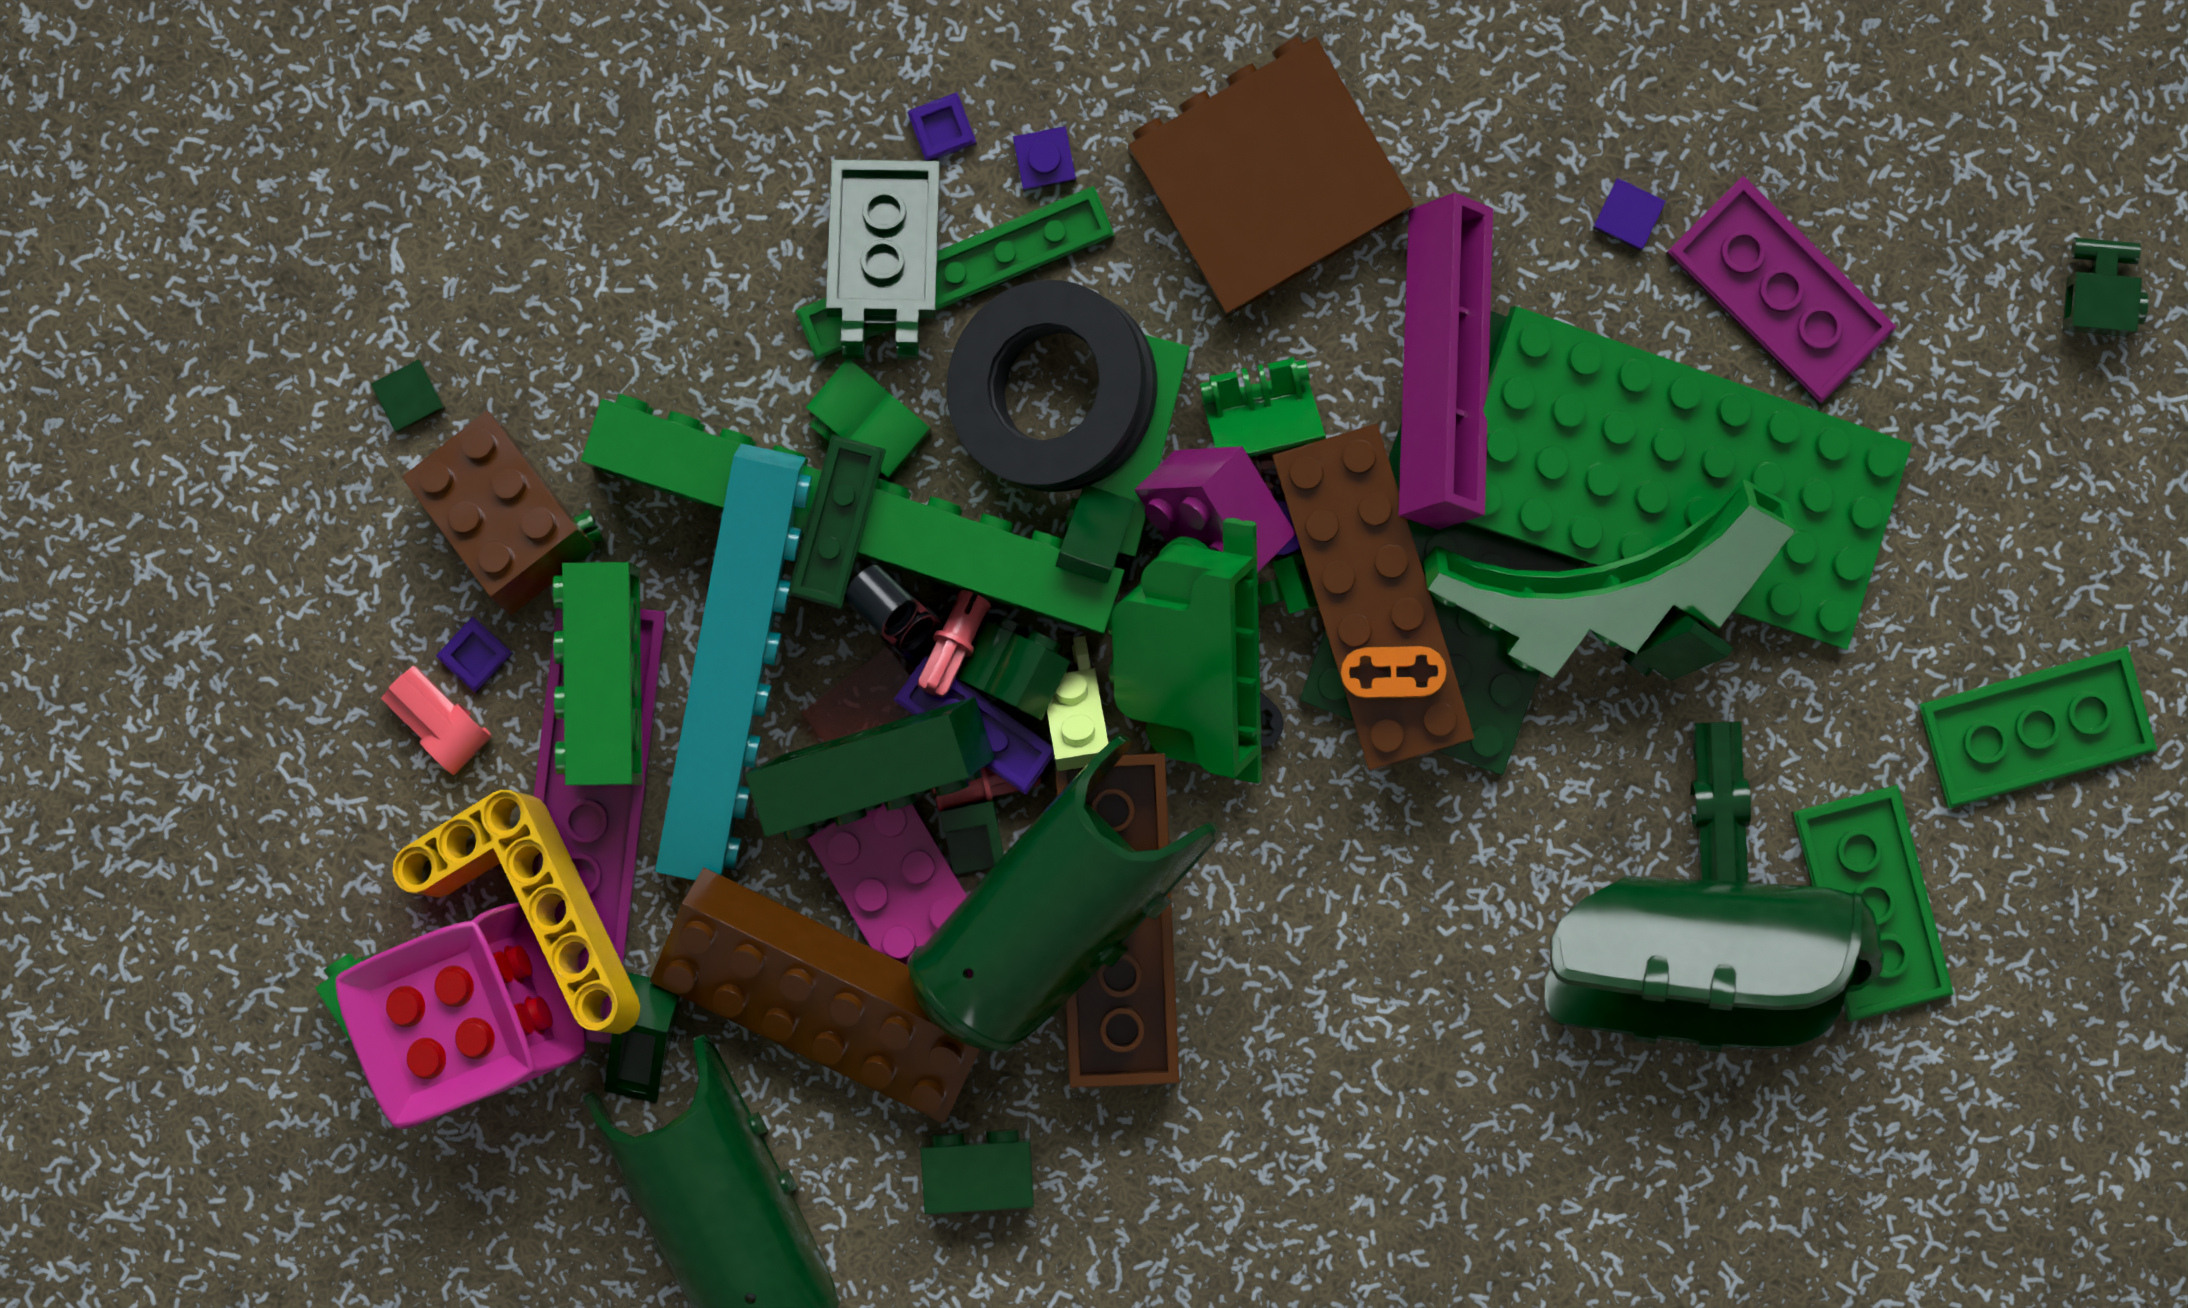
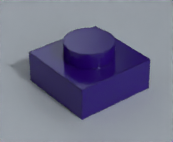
[1013,126,1076,191]

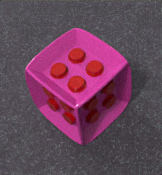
[336,902,586,1129]

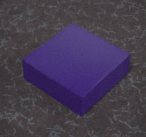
[907,92,977,161]
[1592,178,1666,251]
[436,616,514,693]

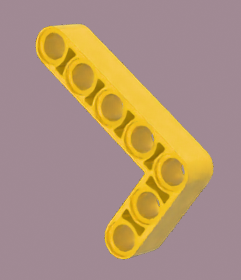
[392,790,640,1034]

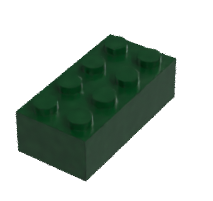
[745,697,995,841]

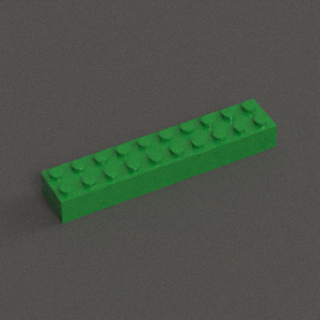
[581,393,1125,637]

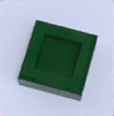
[371,359,445,433]

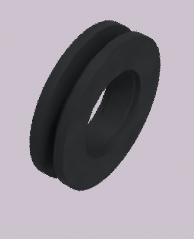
[947,280,1157,492]

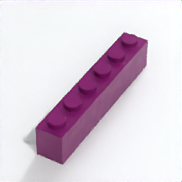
[1399,192,1493,530]

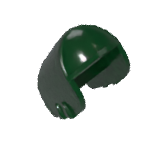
[907,734,1222,1051]
[1544,875,1884,1052]
[583,1034,840,1308]

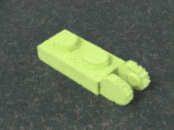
[1047,636,1108,772]

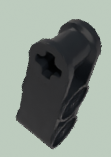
[845,565,945,669]

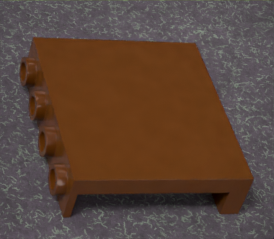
[1128,36,1414,318]

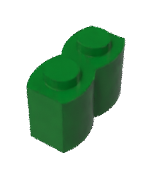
[806,358,932,481]

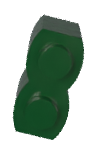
[956,615,1071,720]

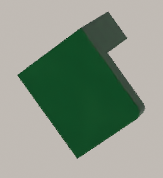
[939,801,1004,874]

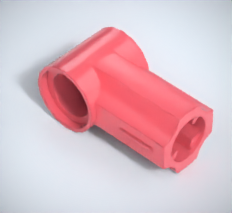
[381,665,492,775]

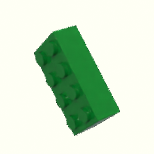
[553,562,643,786]

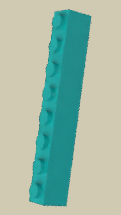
[655,443,812,881]

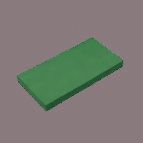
[1917,646,2158,809]
[1791,785,1954,1022]

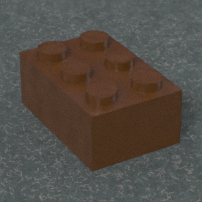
[402,410,597,615]

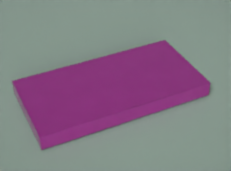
[1666,175,1897,404]

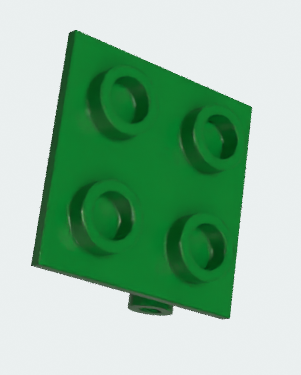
[1199,357,1326,458]

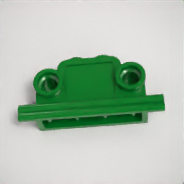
[1107,518,1262,784]

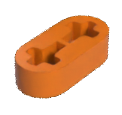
[1341,646,1447,699]

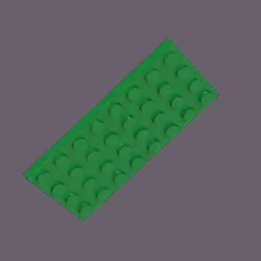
[1464,306,1912,650]

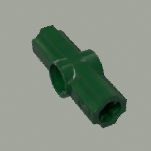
[1690,721,1751,882]

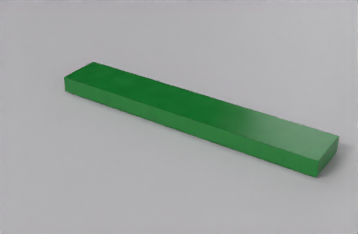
[795,186,1115,361]

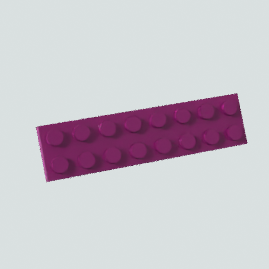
[532,609,667,1043]

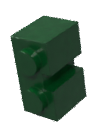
[920,1129,1035,1214]

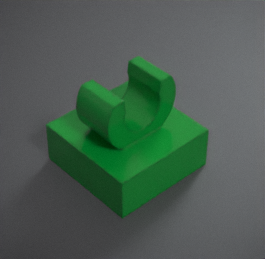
[1258,554,1318,614]

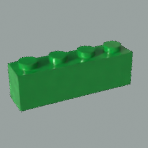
[1064,334,1190,559]

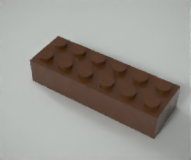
[1272,423,1475,772]
[1056,753,1180,1088]
[649,867,981,1124]

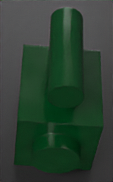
[2062,237,2148,337]

